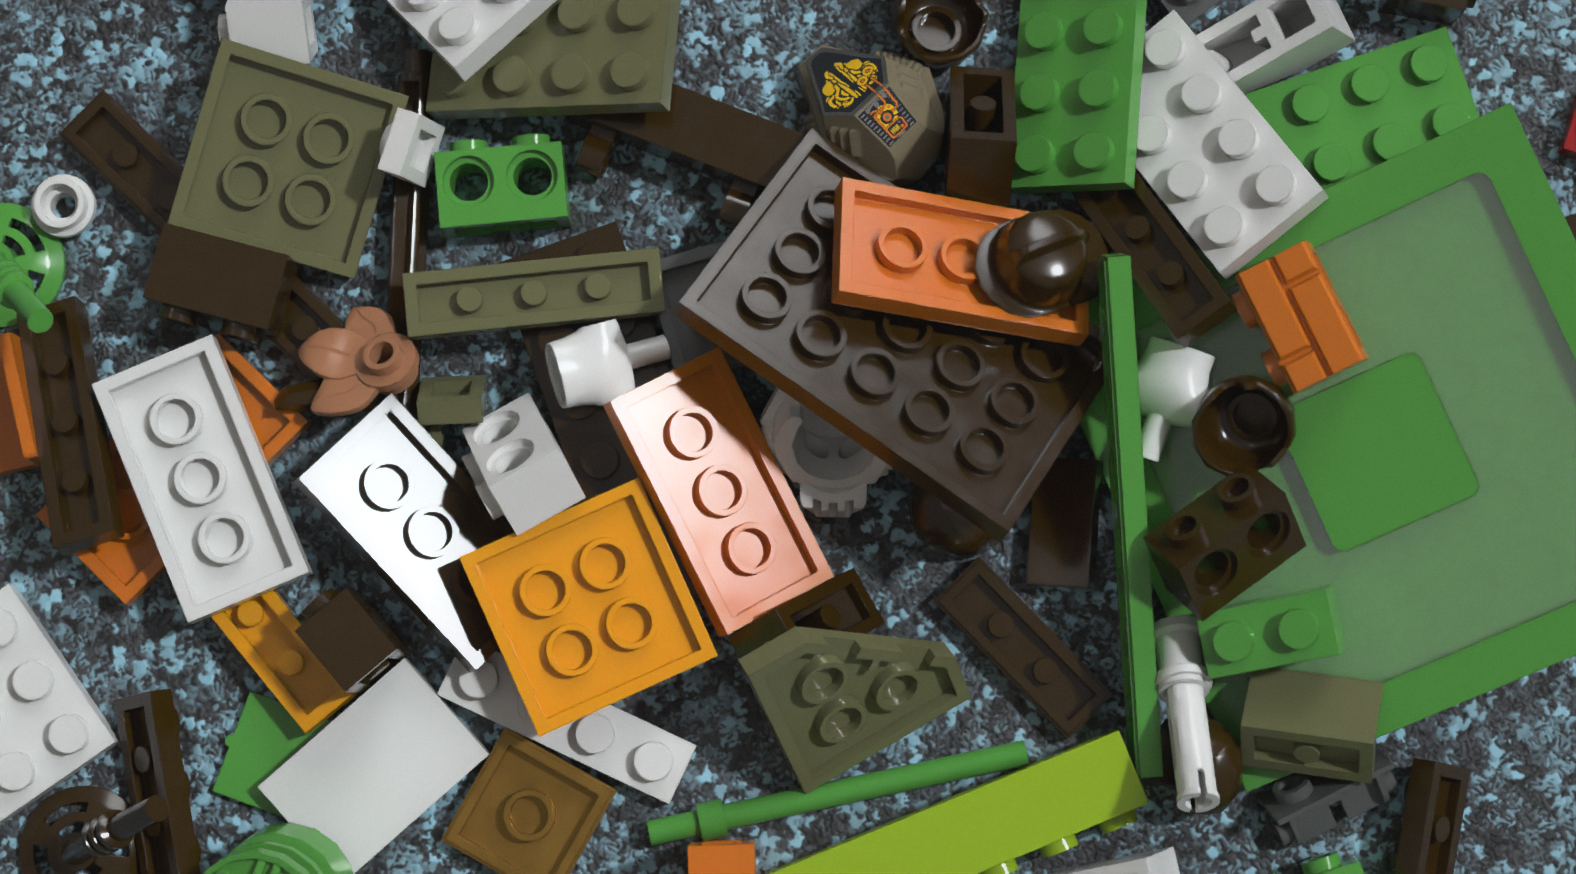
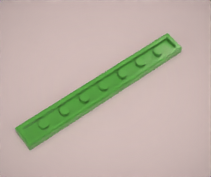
[1096,253,1163,778]

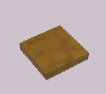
[441,727,618,874]

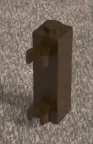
[570,83,805,230]

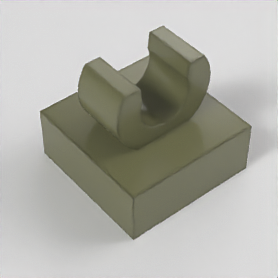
[416,375,487,447]

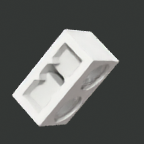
[462,392,586,536]

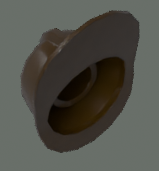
[974,209,1111,318]

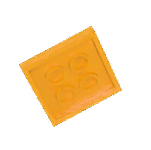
[459,477,718,737]

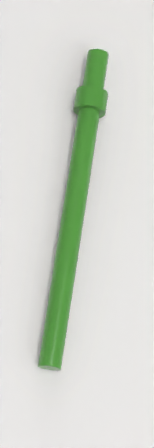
[646,740,1029,846]

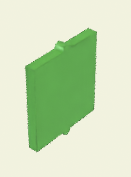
[212,691,332,817]

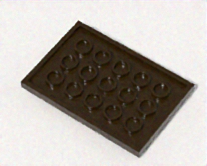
[673,128,1104,542]

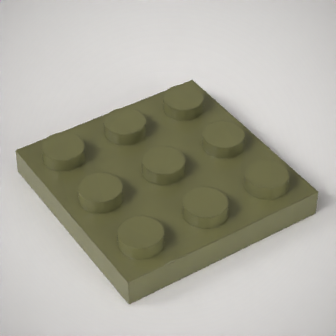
[167,38,409,279]

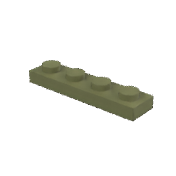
[402,247,666,340]

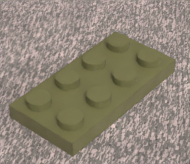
[426,0,681,120]

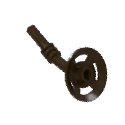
[19,786,169,874]

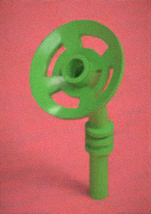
[0,203,66,333]

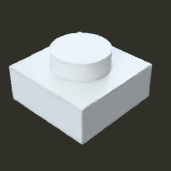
[377,107,445,187]

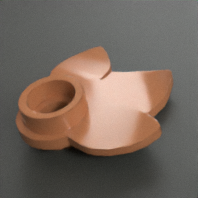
[298,306,419,417]

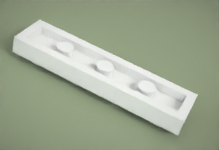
[437,651,697,804]

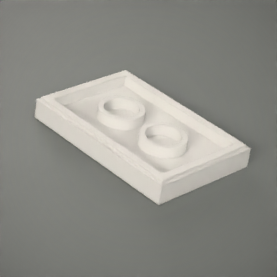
[258,658,490,874]

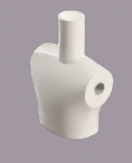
[545,319,670,408]
[1137,336,1215,462]

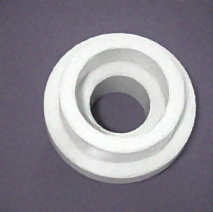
[31,174,97,238]

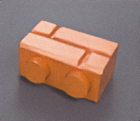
[1232,240,1370,394]

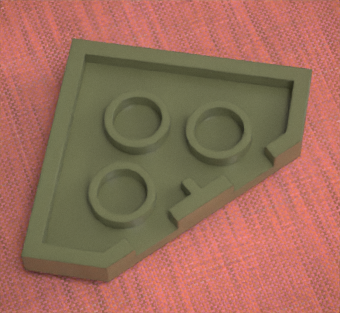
[738,626,971,794]

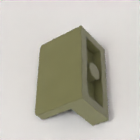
[1240,667,1383,784]

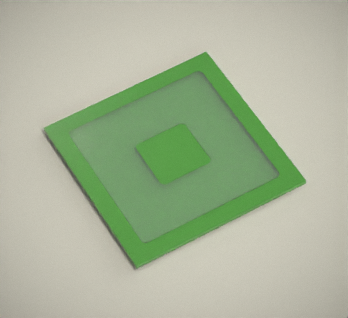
[1080,102,1576,792]

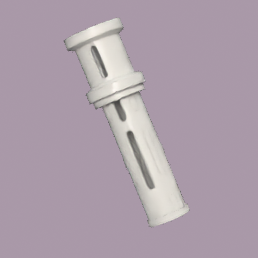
[1154,615,1220,813]

